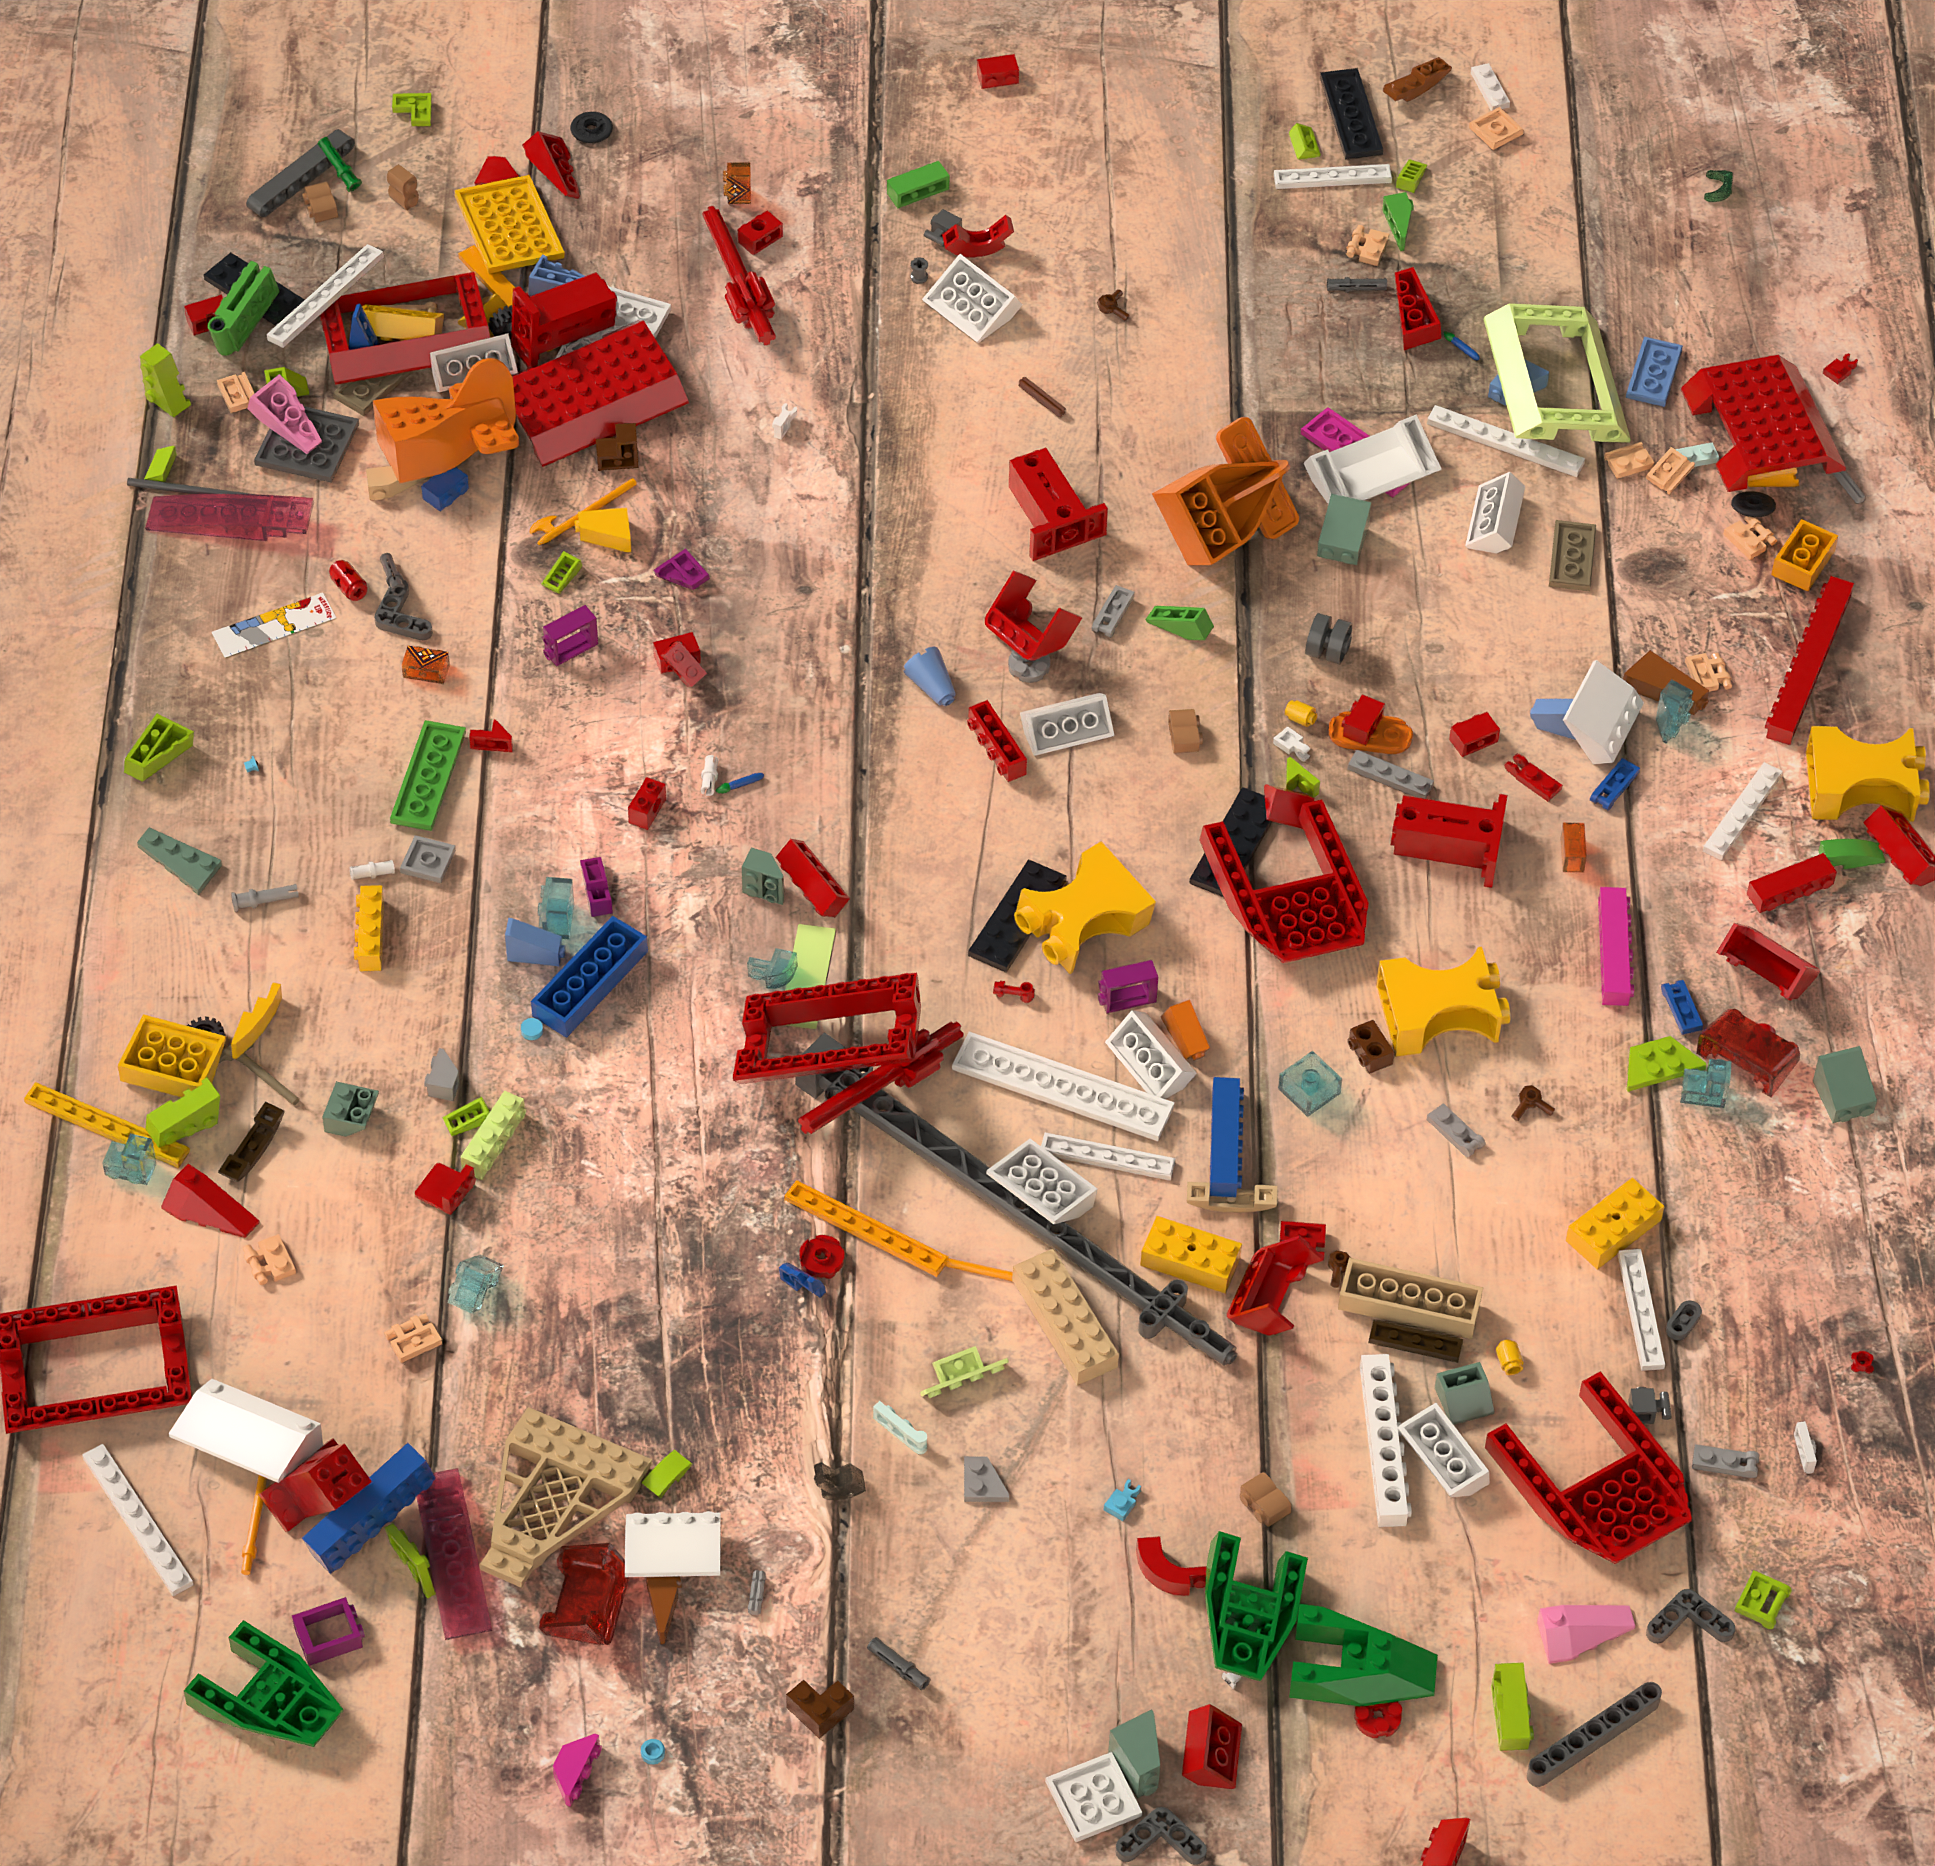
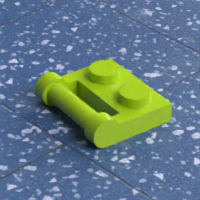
[1734,1570,1792,1629]

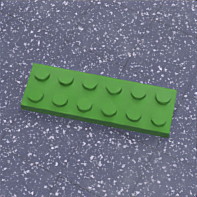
[390,720,466,831]

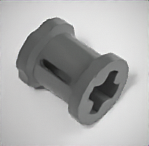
[910,257,928,284]

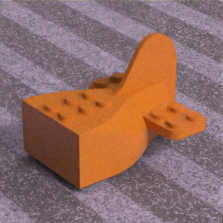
[373,358,519,483]
[1152,417,1299,565]

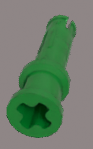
[317,137,362,192]

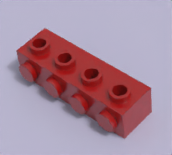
[967,700,1027,782]
[775,838,850,918]
[1746,853,1837,913]

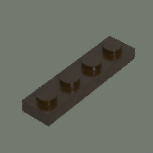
[1368,1320,1463,1363]

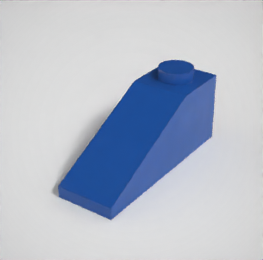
[348,304,380,350]

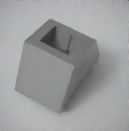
[424,1048,460,1101]

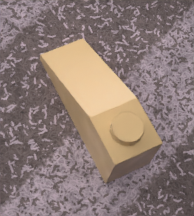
[366,466,429,500]

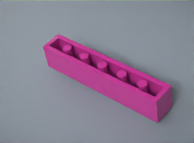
[1598,887,1634,1006]

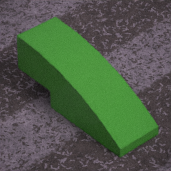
[1818,839,1885,870]

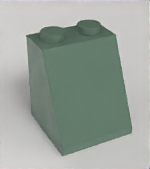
[1317,494,1371,565]
[1813,1046,1877,1123]
[1108,1709,1160,1798]

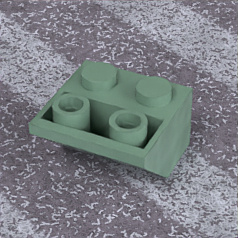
[742,847,784,905]
[322,1081,379,1137]
[1435,1362,1494,1425]

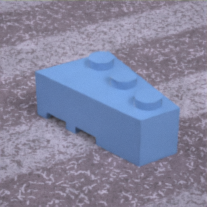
[529,254,584,296]

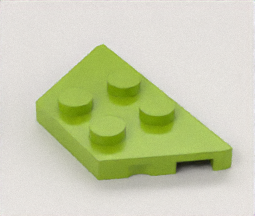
[1626,1036,1707,1092]

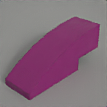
[580,857,613,917]

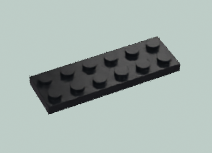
[1320,68,1383,160]
[203,252,305,326]
[1189,787,1272,897]
[968,859,1067,973]

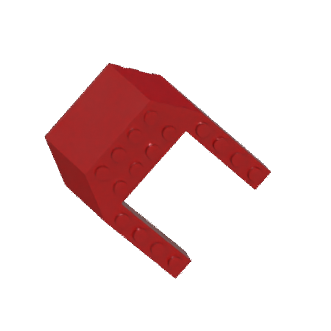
[1199,799,1369,963]
[1485,1371,1692,1564]

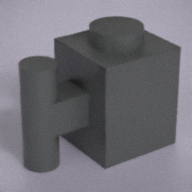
[924,209,962,247]
[1628,1387,1672,1424]

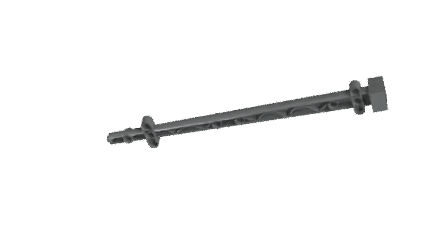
[795,1032,1238,1366]

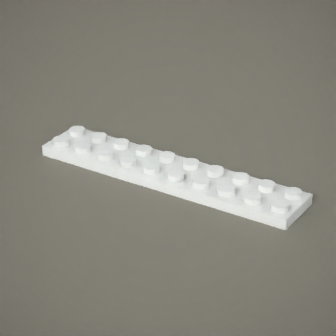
[952,1032,1174,1141]

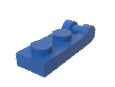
[1590,758,1640,811]
[1661,980,1703,1035]

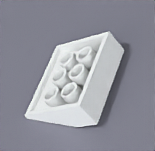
[922,254,1023,343]
[1563,660,1644,765]
[986,1139,1098,1224]
[625,1511,721,1577]

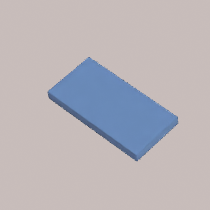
[1626,337,1683,407]

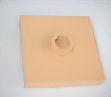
[1469,107,1524,150]

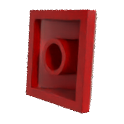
[1264,784,1315,829]

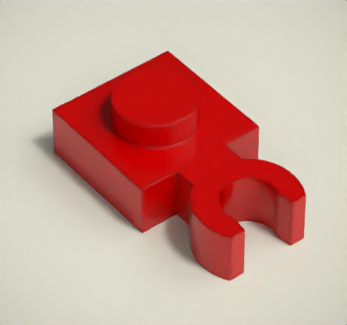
[1823,353,1858,385]

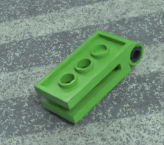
[208,261,280,356]

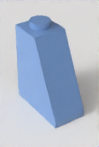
[1488,359,1549,405]
[1530,699,1576,740]
[505,918,566,966]

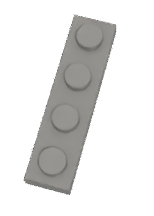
[1347,750,1434,799]

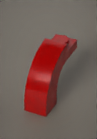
[942,215,1014,258]
[1136,1536,1206,1596]

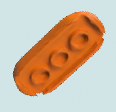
[1328,711,1413,754]

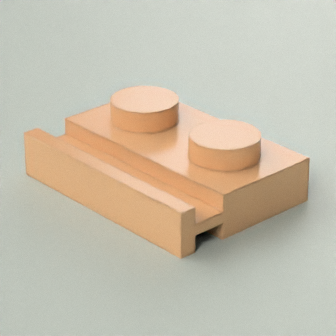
[217,372,255,413]
[1604,442,1654,479]
[1646,447,1695,495]

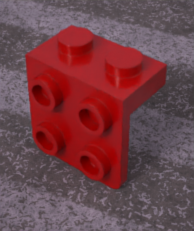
[415,1163,476,1215]

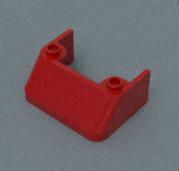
[985,570,1082,661]
[1716,923,1821,1001]
[1227,1236,1324,1336]

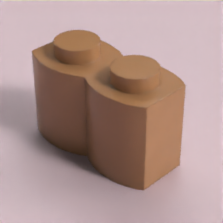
[387,164,419,210]
[302,182,338,223]
[1168,709,1203,753]
[1240,1472,1292,1527]

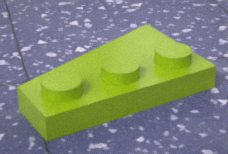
[385,1523,435,1599]

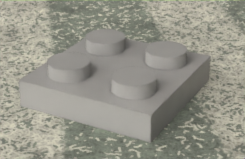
[400,835,456,883]

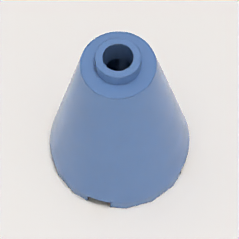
[903,646,956,706]

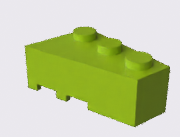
[140,343,191,418]
[124,714,194,782]
[146,1077,220,1147]
[1491,1662,1534,1751]

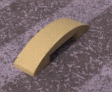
[1187,1182,1277,1213]

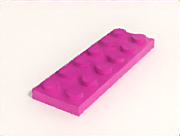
[1301,407,1411,498]

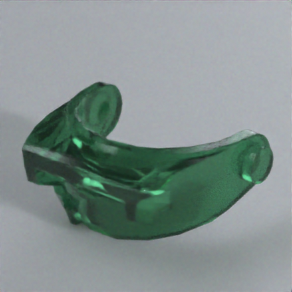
[1704,170,1733,202]

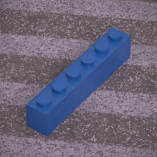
[1209,1077,1244,1197]

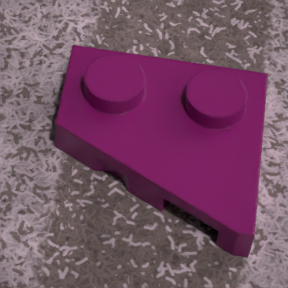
[653,548,710,590]

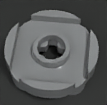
[1008,649,1050,683]

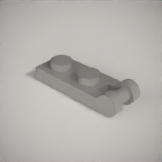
[1092,585,1135,638]
[1426,1103,1486,1157]
[1692,1444,1760,1478]

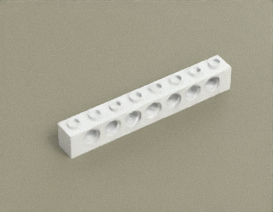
[1360,1354,1412,1527]

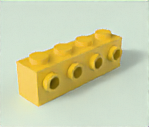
[354,885,384,971]

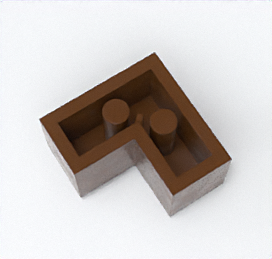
[596,423,639,471]
[786,1680,854,1739]

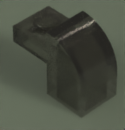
[814,1462,866,1500]

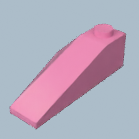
[247,374,322,454]
[1537,1605,1635,1664]

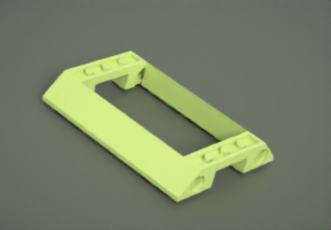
[1484,304,1631,443]

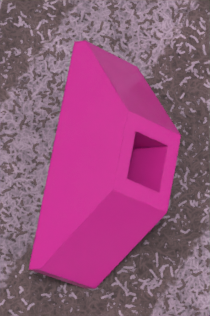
[553,1733,602,1807]

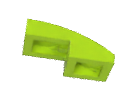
[642,1449,692,1498]

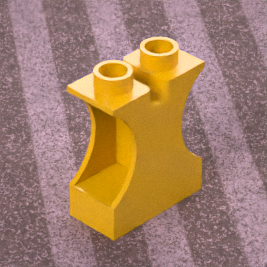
[1806,726,1929,822]
[1014,841,1156,974]
[1376,947,1510,1057]

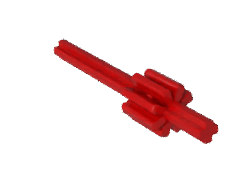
[702,206,776,345]
[798,1021,964,1134]

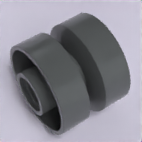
[1305,613,1353,665]

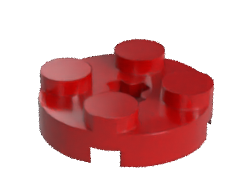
[799,1235,845,1279]
[1354,1701,1402,1738]

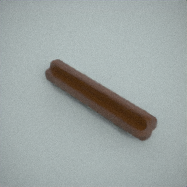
[1019,377,1066,417]

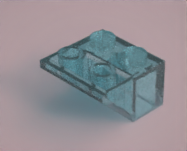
[1656,680,1694,744]

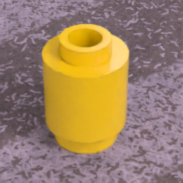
[1285,700,1317,727]
[1496,1339,1524,1375]

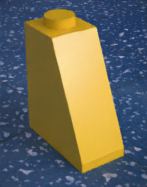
[575,508,631,552]

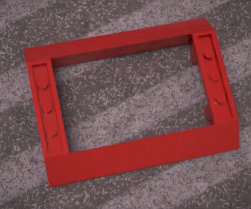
[319,272,490,385]
[733,972,921,1084]
[0,1285,192,1434]

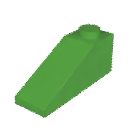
[1382,192,1414,251]
[1145,606,1214,640]

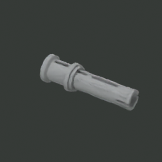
[231,884,299,912]

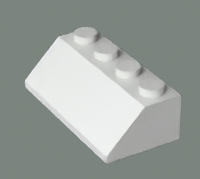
[430,334,518,392]
[1465,472,1525,553]
[1020,693,1114,756]
[1105,1010,1197,1099]
[1398,1403,1490,1497]

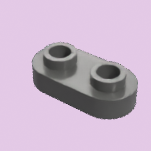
[1666,1300,1702,1340]

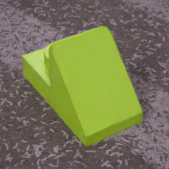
[1286,757,1320,797]

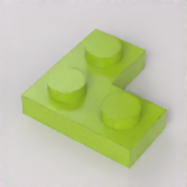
[392,93,432,126]

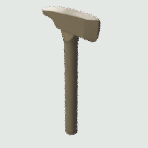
[219,1044,299,1105]

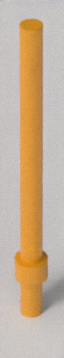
[241,1475,267,1575]

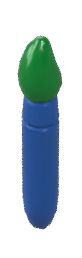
[1443,331,1480,360]
[715,773,764,794]

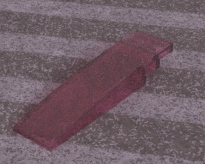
[145,494,314,541]
[416,1468,492,1640]

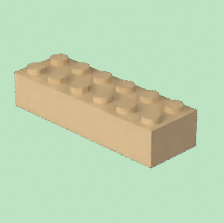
[1012,1248,1119,1386]
[1338,1258,1483,1339]

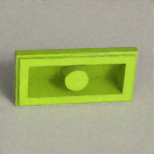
[1289,123,1321,159]
[144,446,177,482]

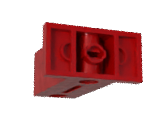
[511,272,617,368]
[1009,447,1108,561]
[1390,794,1508,888]
[258,1438,372,1532]

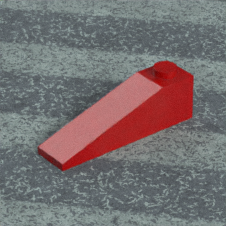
[522,131,580,199]
[161,1164,260,1238]

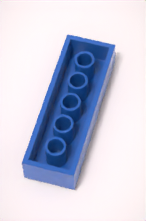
[531,916,648,1038]
[302,1443,436,1574]

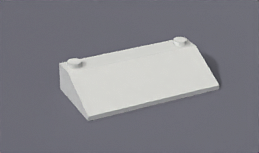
[1304,414,1442,504]
[169,1379,323,1483]

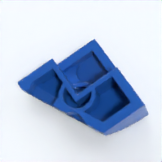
[779,1263,826,1298]

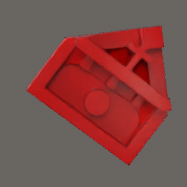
[474,156,519,186]

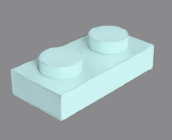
[1675,442,1719,467]

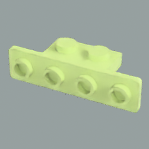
[920,1346,1009,1398]

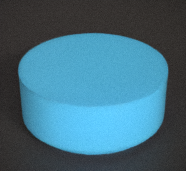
[521,1018,543,1040]
[641,1739,665,1765]

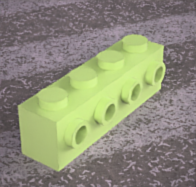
[460,1091,526,1180]

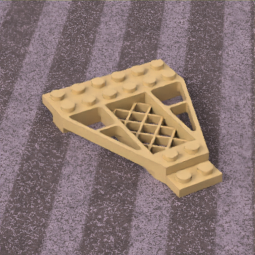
[480,1407,652,1588]

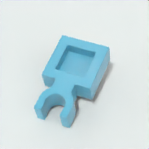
[1103,1479,1141,1521]

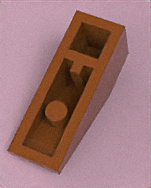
[646,1576,682,1644]

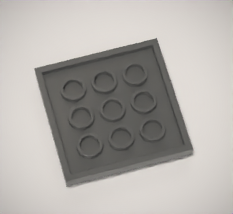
[254,406,359,483]

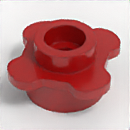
[1851,1351,1874,1374]

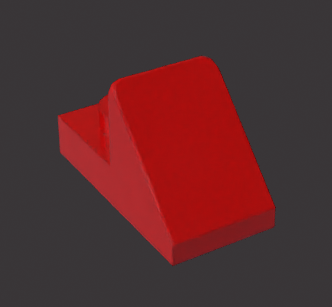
[469,719,513,752]

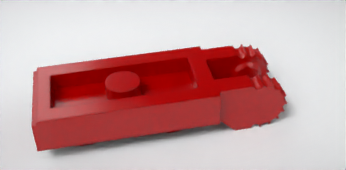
[1504,753,1563,802]

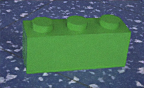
[887,161,950,209]

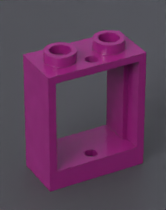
[542,605,598,667]
[1098,960,1159,1014]
[292,1597,365,1666]

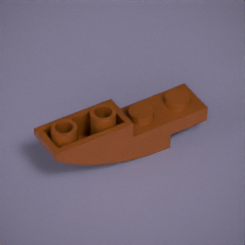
[1383,57,1452,102]

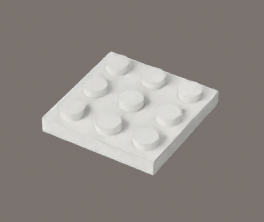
[1045,1752,1142,1843]

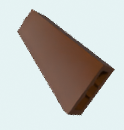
[1623,650,1709,715]

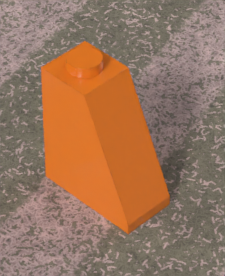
[1160,1000,1210,1061]

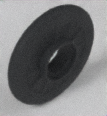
[570,112,613,143]
[1731,491,1776,517]

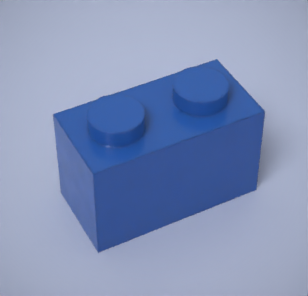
[421,467,469,511]

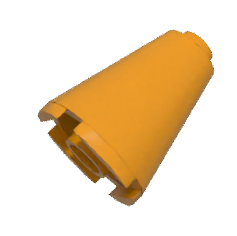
[1748,468,1799,487]

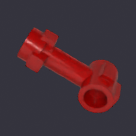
[993,980,1035,1003]

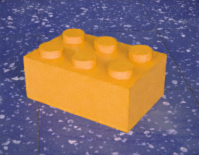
[1771,519,1838,591]

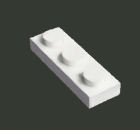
[1470,63,1510,111]

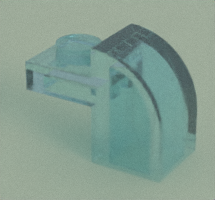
[747,948,798,989]

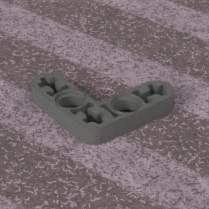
[374,580,433,641]
[1646,1589,1735,1644]
[1115,1807,1207,1865]

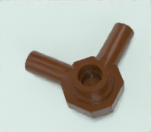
[1097,289,1130,321]
[1511,1085,1555,1121]
[1328,1250,1351,1288]

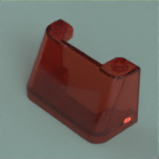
[1696,1009,1801,1097]
[539,1543,629,1645]

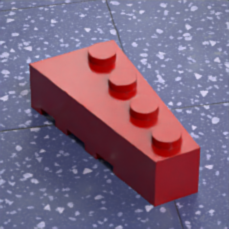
[1395,267,1441,350]

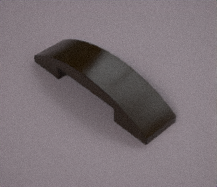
[218,1101,285,1182]

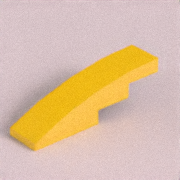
[231,983,282,1059]

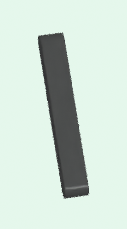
[246,129,355,217]
[1527,1682,1662,1787]

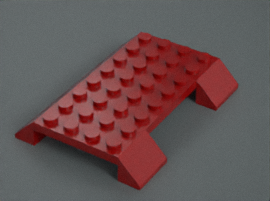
[512,320,689,467]
[1681,355,1846,492]

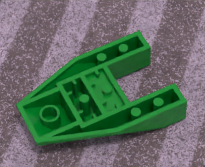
[1205,1531,1308,1681]
[1289,1604,1438,1706]
[184,1620,343,1747]

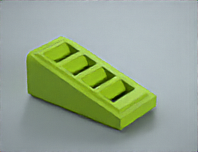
[1396,159,1427,193]
[541,551,583,594]
[442,1097,490,1136]

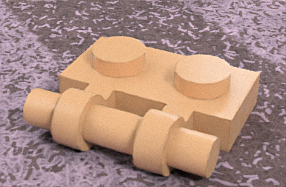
[1346,225,1389,266]
[1723,516,1777,560]
[1685,653,1732,692]
[243,1234,296,1285]
[384,1313,442,1363]

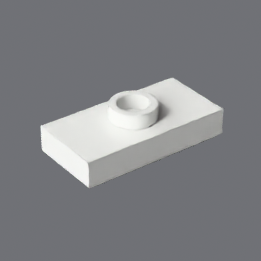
[1794,1421,1817,1474]

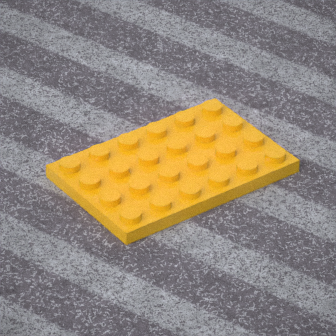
[454,175,565,274]

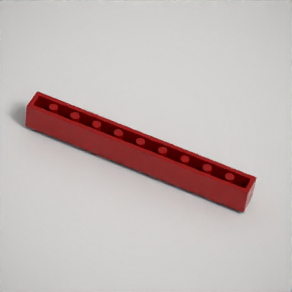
[1765,576,1854,745]

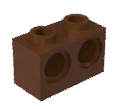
[1347,1020,1394,1074]

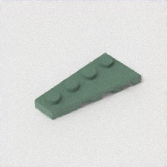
[137,827,222,895]

